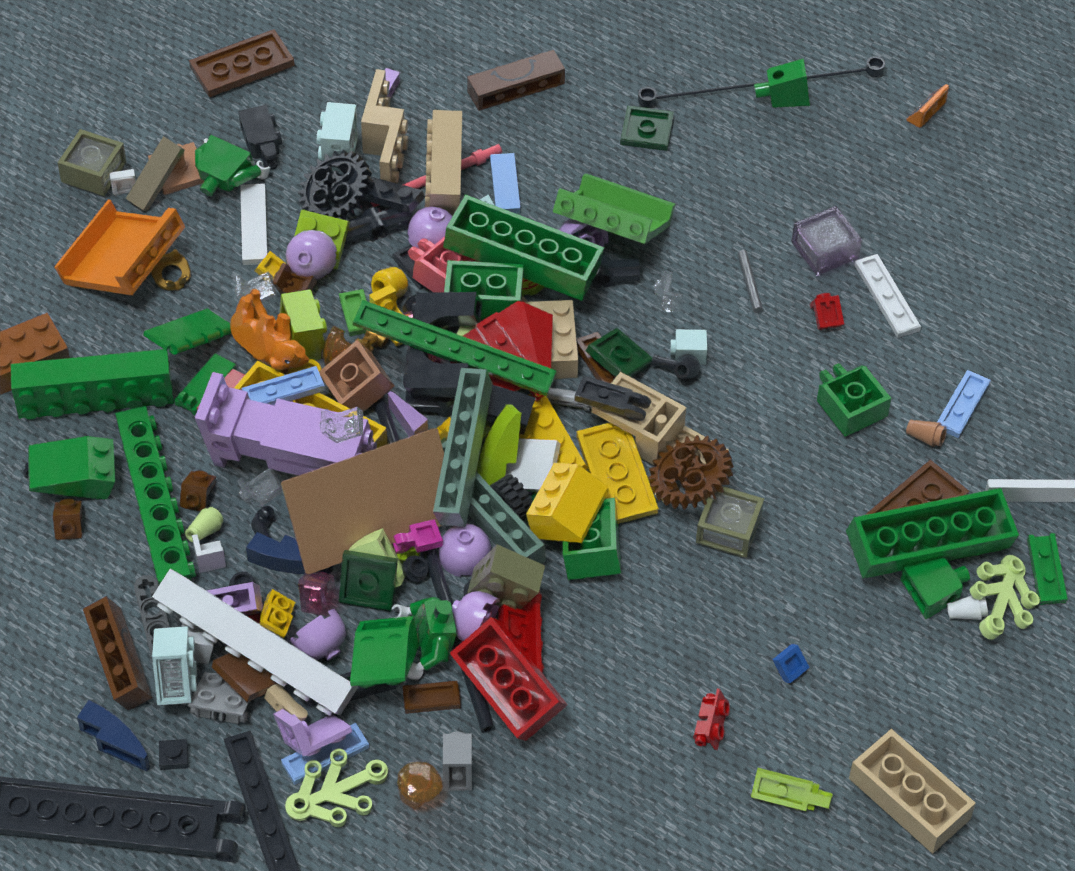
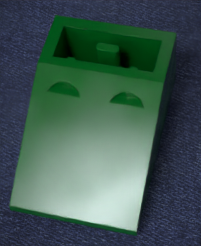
[350,616,419,688]

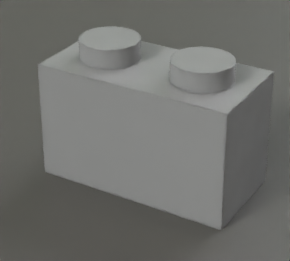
[443,731,472,791]

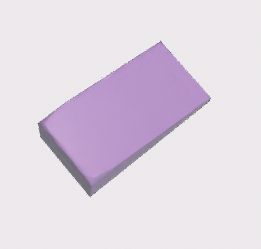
[388,391,428,437]

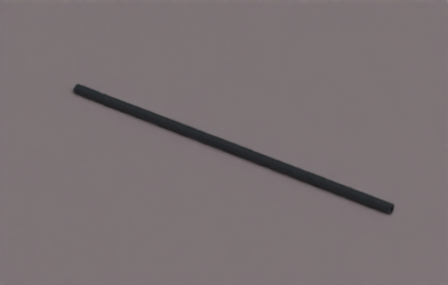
[374,395,495,733]

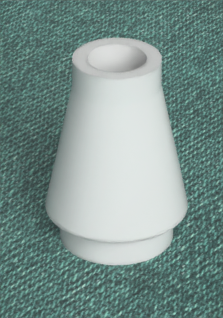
[947,595,988,620]

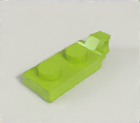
[751,768,833,811]

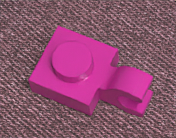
[393,519,443,554]

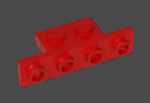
[498,590,544,673]

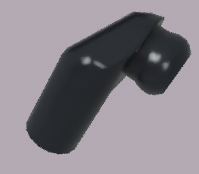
[251,506,274,538]

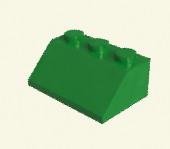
[444,260,523,320]

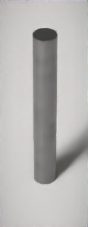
[738,250,763,313]

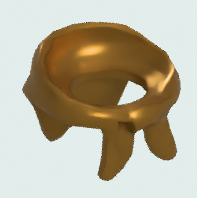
[151,249,191,290]

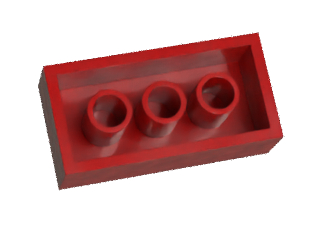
[450,617,568,741]

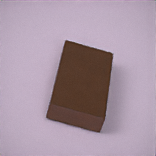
[403,681,460,714]

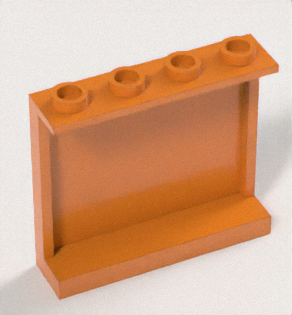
[54,200,185,295]

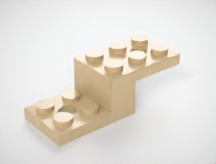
[361,69,409,184]
[592,372,729,465]

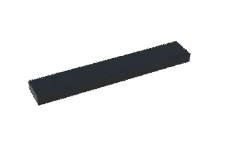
[224,730,300,871]

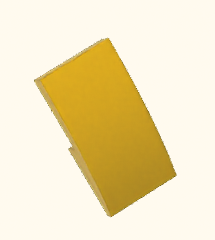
[260,589,295,638]

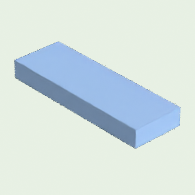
[490,153,520,214]
[242,366,325,405]
[937,370,991,438]
[281,723,369,785]

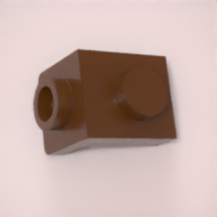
[273,263,317,294]
[180,471,216,511]
[53,499,83,540]

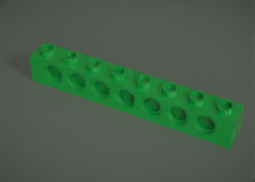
[115,406,196,585]

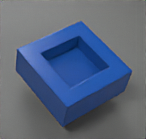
[772,644,810,683]

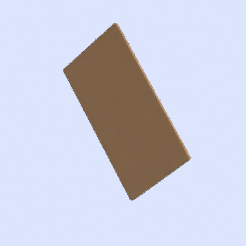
[281,428,444,574]

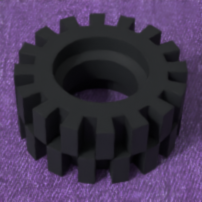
[490,474,533,521]

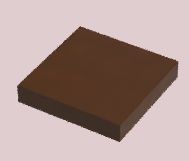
[211,653,282,702]

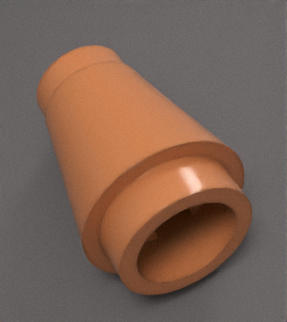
[906,419,947,447]

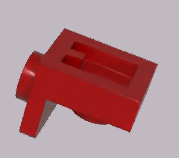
[810,293,844,330]

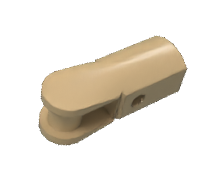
[264,684,308,721]

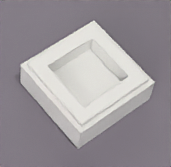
[109,169,136,195]

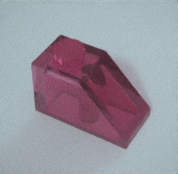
[298,572,335,617]

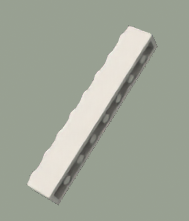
[152,569,358,716]

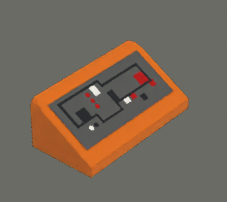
[906,84,949,128]

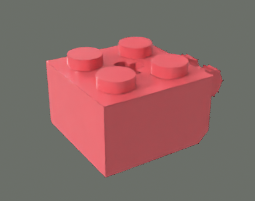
[407,237,480,292]

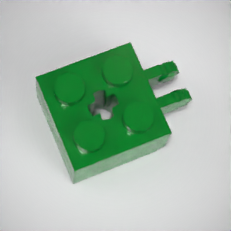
[817,363,891,437]

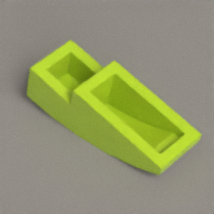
[477,405,521,486]

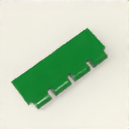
[143,309,232,355]

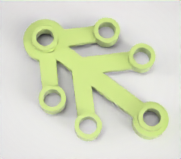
[970,555,1040,640]
[285,748,388,827]

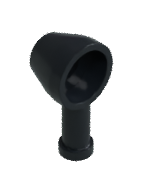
[652,354,700,380]

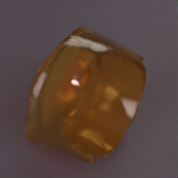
[323,326,352,366]
[397,762,443,810]

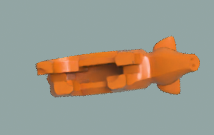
[230,289,309,371]

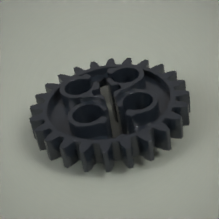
[298,150,373,220]

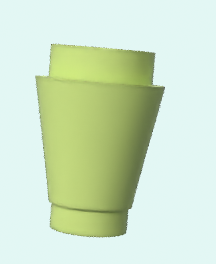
[185,507,223,542]

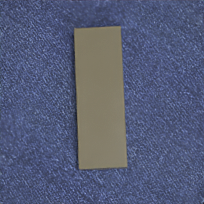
[126,136,185,212]

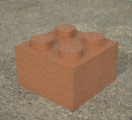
[319,340,395,414]

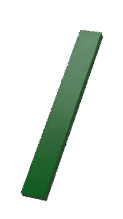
[353,300,556,396]

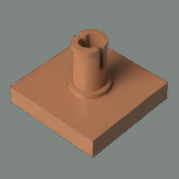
[148,142,204,195]

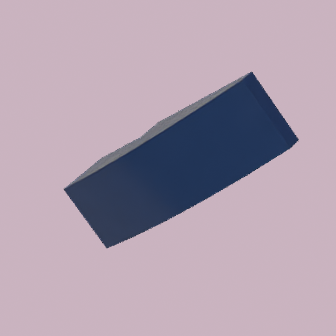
[246,532,333,575]
[77,700,150,772]

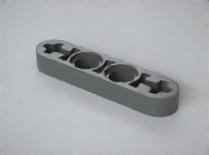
[134,575,175,667]

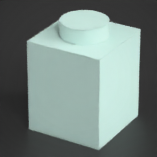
[670,329,707,365]

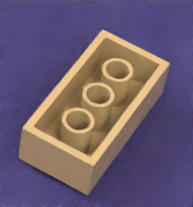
[425,110,462,216]
[849,729,976,854]

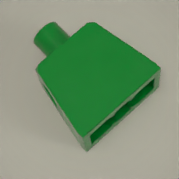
[754,59,810,108]
[901,558,970,620]

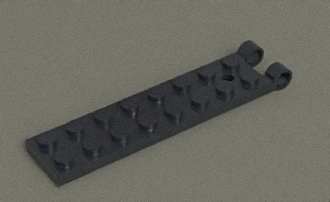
[0,776,246,862]

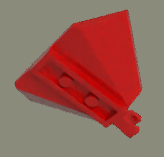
[450,301,553,402]

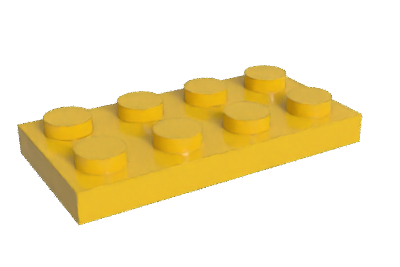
[519,393,588,470]
[576,423,659,524]

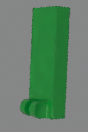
[174,353,236,416]
[1027,533,1068,605]

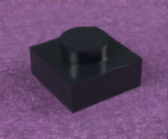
[159,739,188,770]

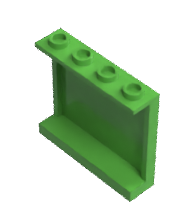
[553,174,676,244]

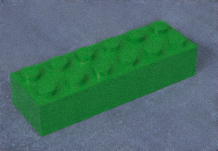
[443,194,604,301]
[11,349,174,419]
[846,488,1019,579]

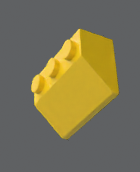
[526,463,609,543]

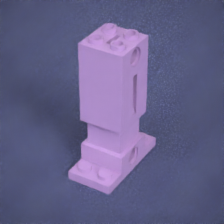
[195,372,377,475]

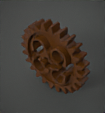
[648,435,734,510]

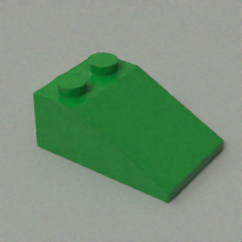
[28,436,115,499]
[563,497,621,580]

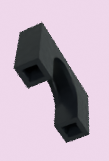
[403,292,483,398]

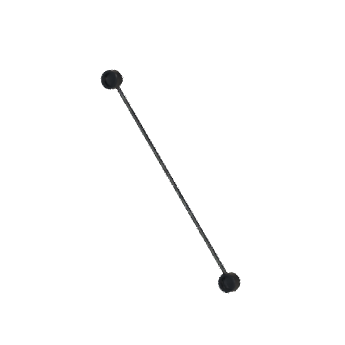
[638,56,885,108]

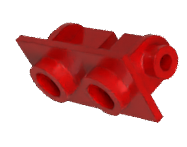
[693,689,730,751]

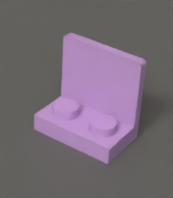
[273,709,352,756]

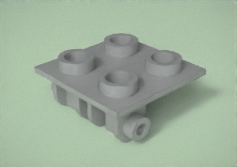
[188,672,250,725]

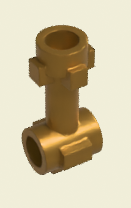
[355,331,389,353]

